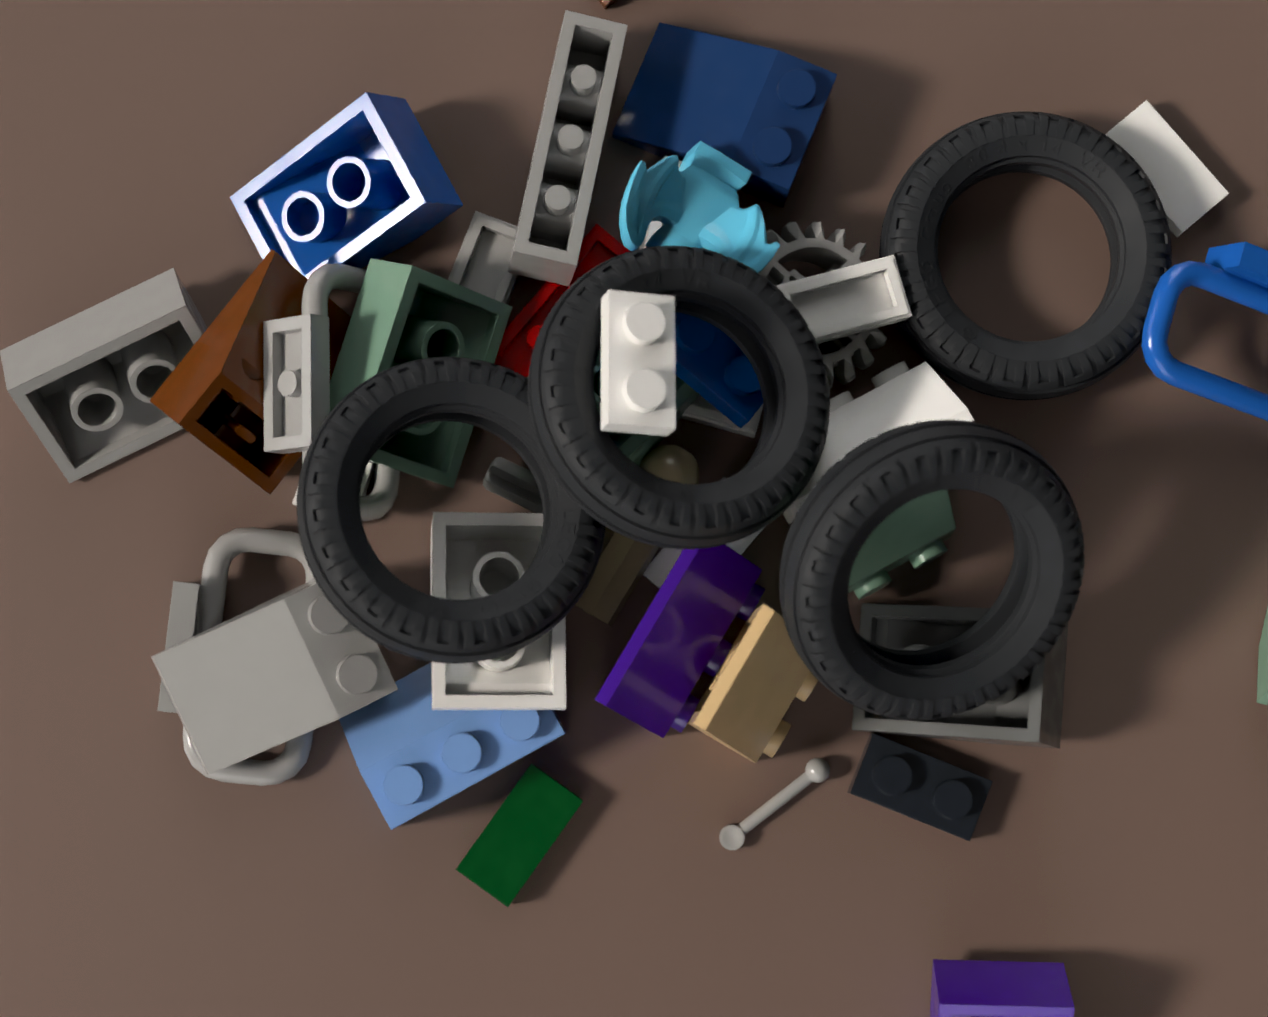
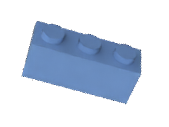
[339,662,566,830]

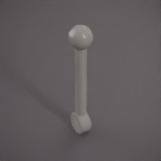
[719,758,830,850]

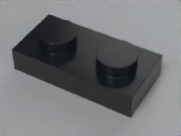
[847,733,993,841]

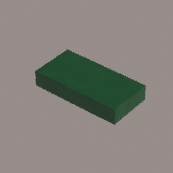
[455,763,584,907]

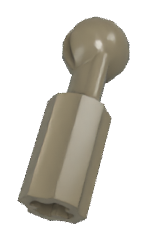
[575,445,700,627]

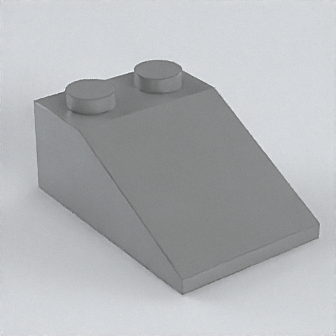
[151,579,398,775]

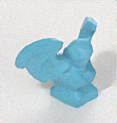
[619,141,780,274]

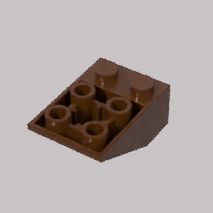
[149,249,351,495]

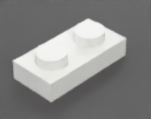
[601,290,676,436]

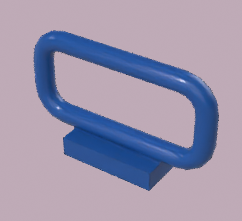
[1141,241,1268,421]

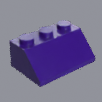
[595,544,765,739]

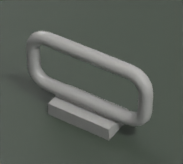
[263,263,400,522]
[157,527,314,786]

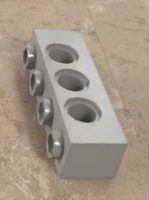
[508,10,628,286]

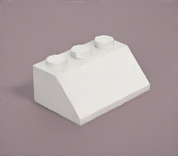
[782,361,974,525]

